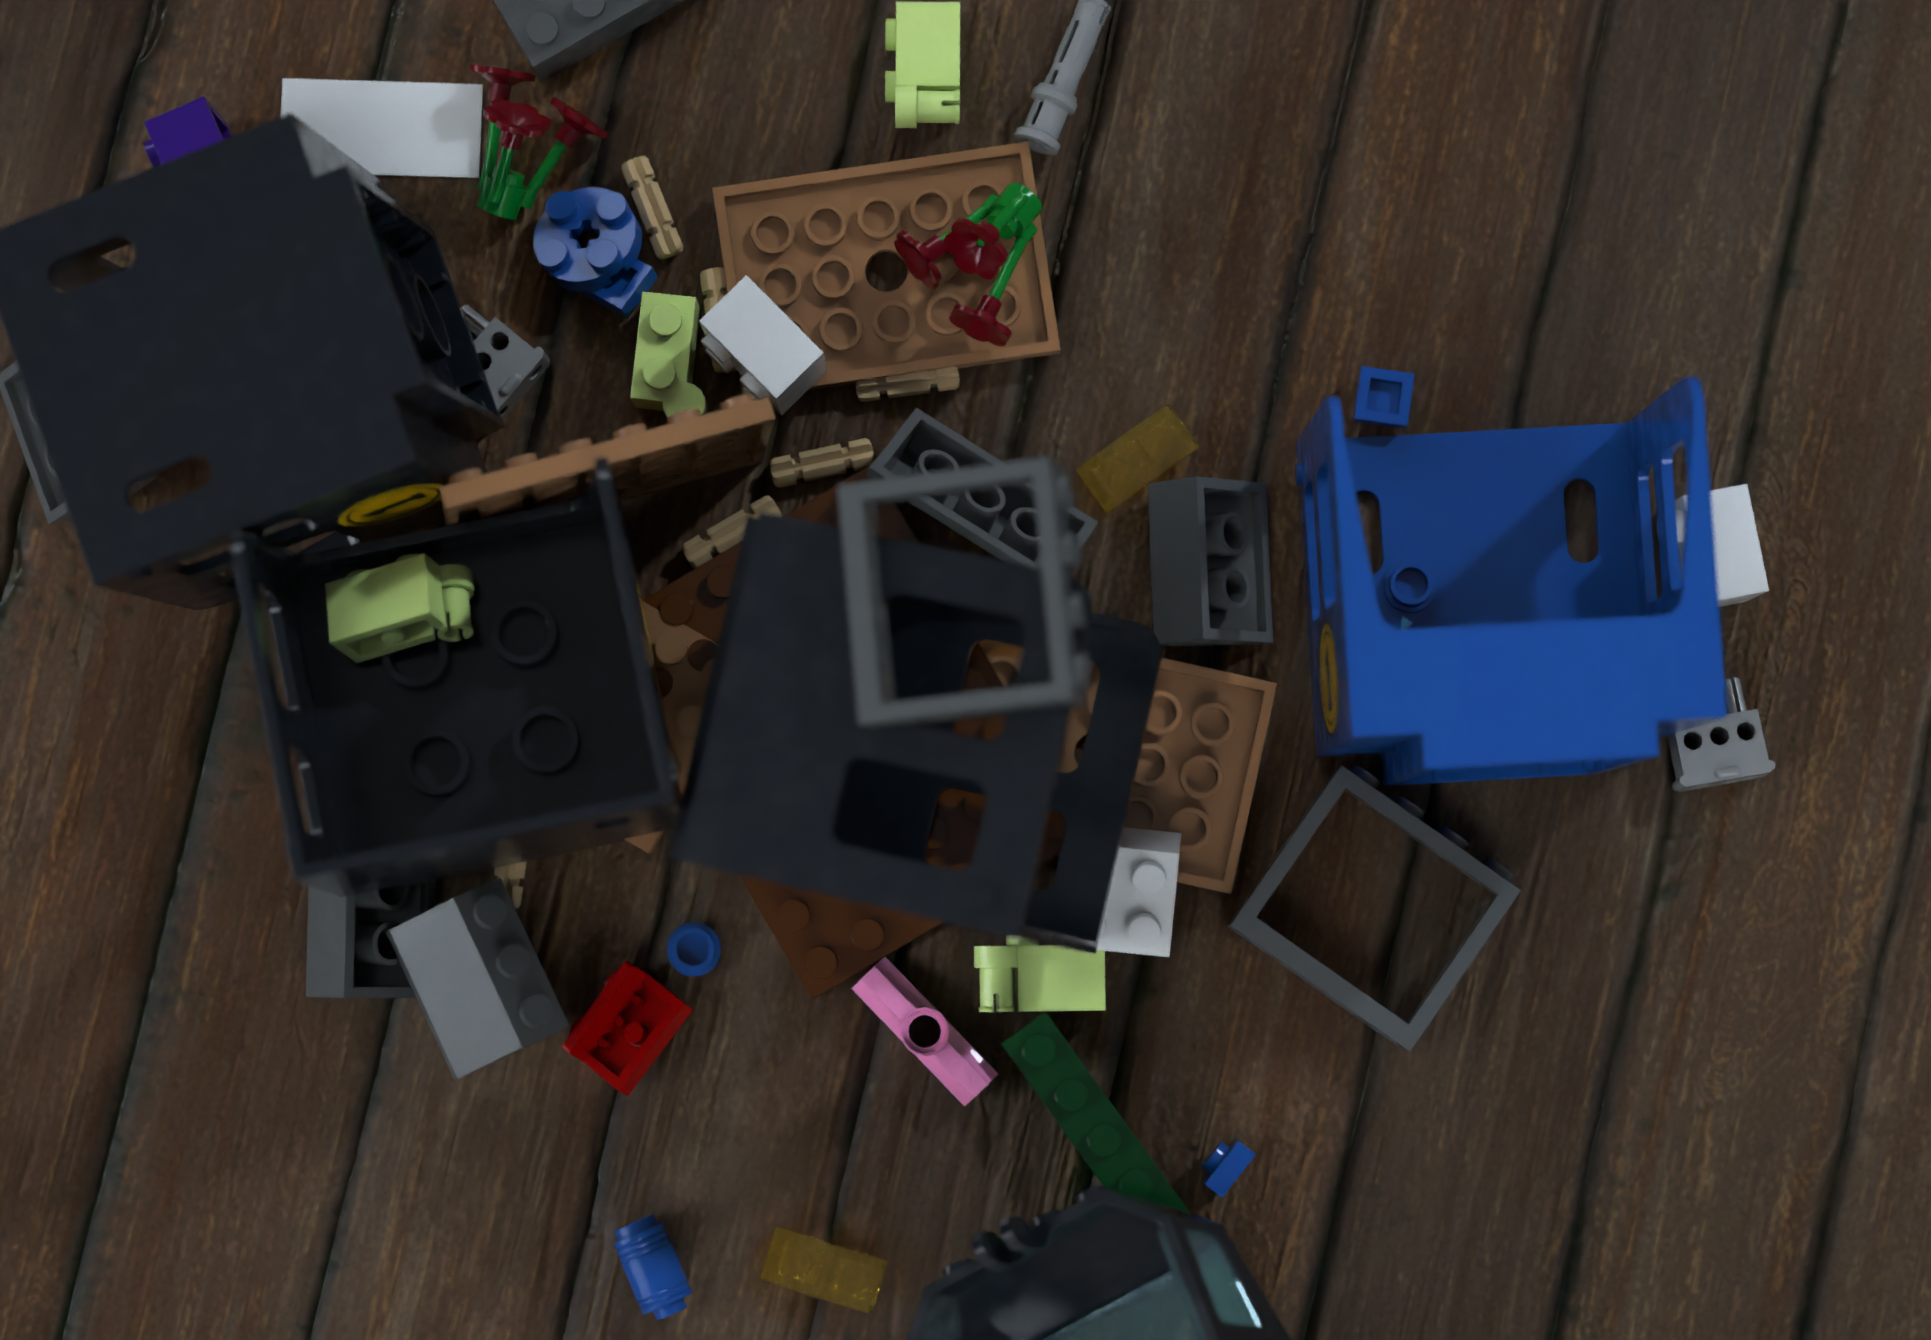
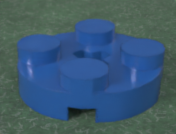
[533,187,642,292]

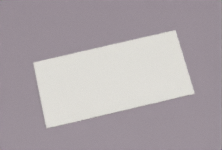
[281,78,483,178]

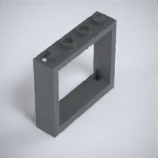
[837,457,1092,729]
[1226,764,1521,1052]

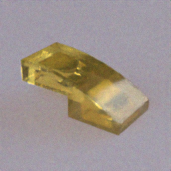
[1076,404,1200,513]
[760,1226,888,1313]

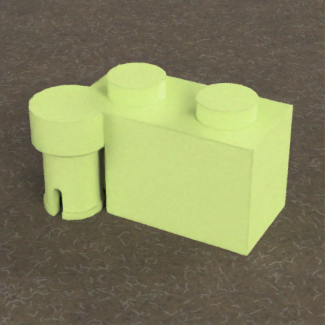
[885,2,960,128]
[630,291,707,418]
[325,553,474,663]
[974,936,1106,1012]

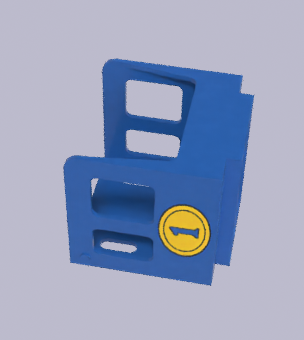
[1295,377,1727,786]

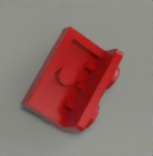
[562,961,693,1096]

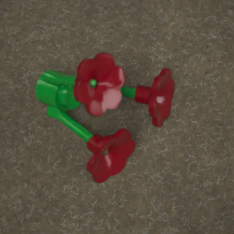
[469,64,609,220]
[894,182,1042,347]

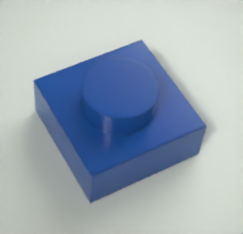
[584,259,658,319]
[1352,366,1415,429]
[1201,1138,1256,1198]

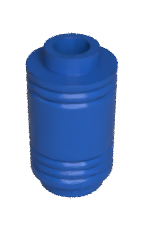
[613,1214,693,1320]

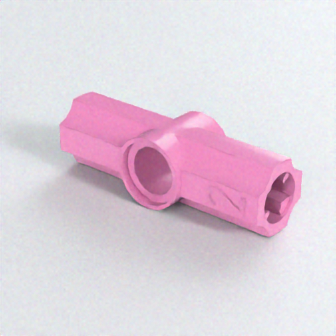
[851,956,999,1107]

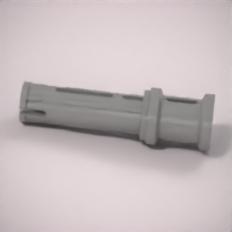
[1014,0,1112,156]

